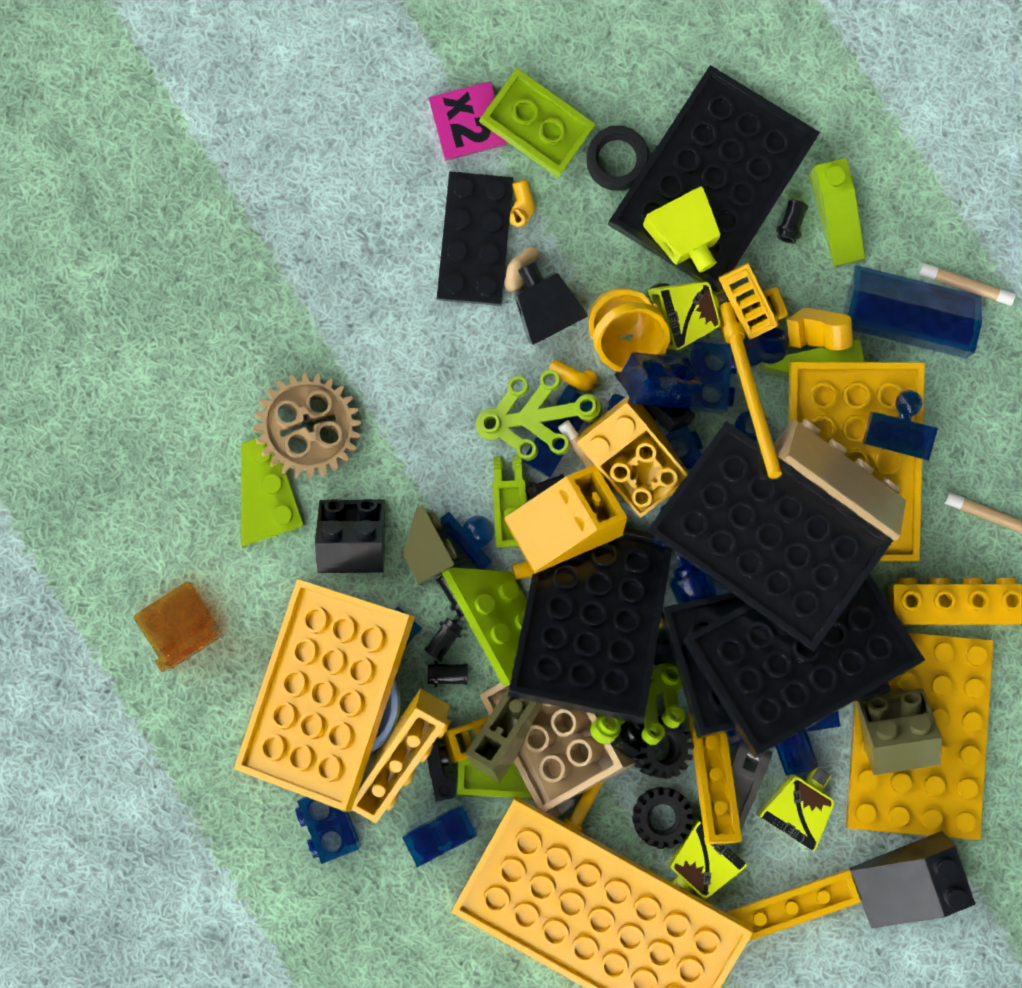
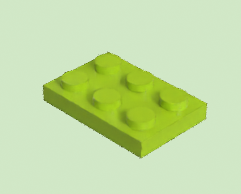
[479,68,596,178]

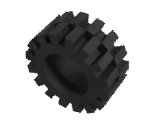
[634,717,694,779]
[632,786,694,849]

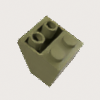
[403,505,458,586]
[857,689,942,775]

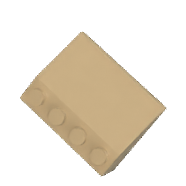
[774,419,906,541]
[479,682,637,812]

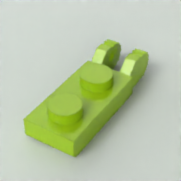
[492,455,526,548]

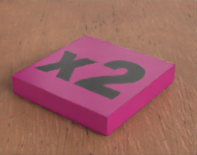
[428,81,507,161]

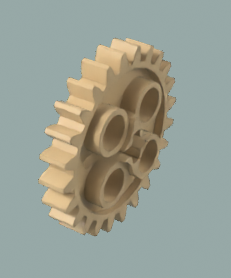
[253,372,361,480]

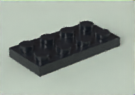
[437,171,513,306]

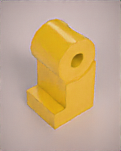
[787,307,853,350]

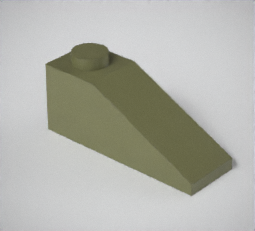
[465,688,542,783]

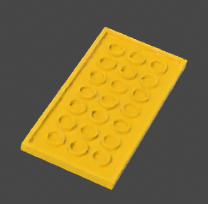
[451,795,753,988]

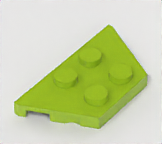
[442,568,527,687]

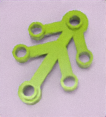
[476,370,603,461]
[590,663,685,745]

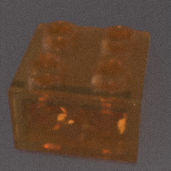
[134,581,224,672]

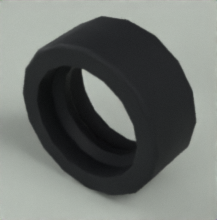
[587,126,649,191]

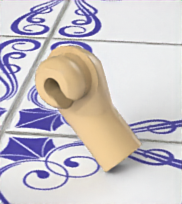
[503,246,540,292]

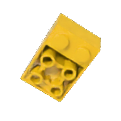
[576,393,689,518]
[504,464,627,574]

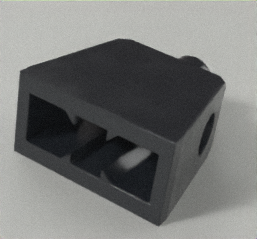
[514,261,588,345]

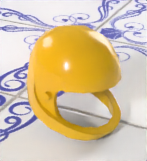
[588,287,670,374]

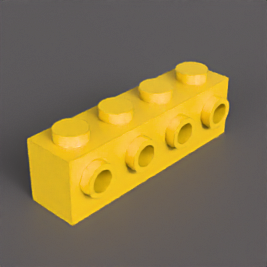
[888,578,1022,625]
[352,688,450,823]

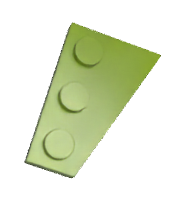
[241,438,304,547]
[457,759,533,800]

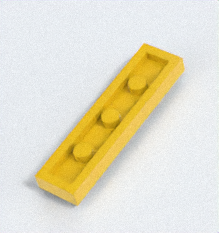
[688,712,742,845]
[725,869,861,942]

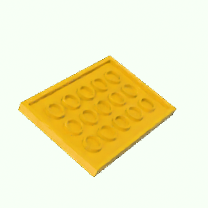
[788,362,925,561]
[234,579,415,812]
[845,633,994,840]

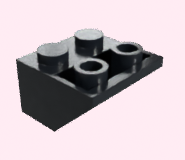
[315,499,385,573]

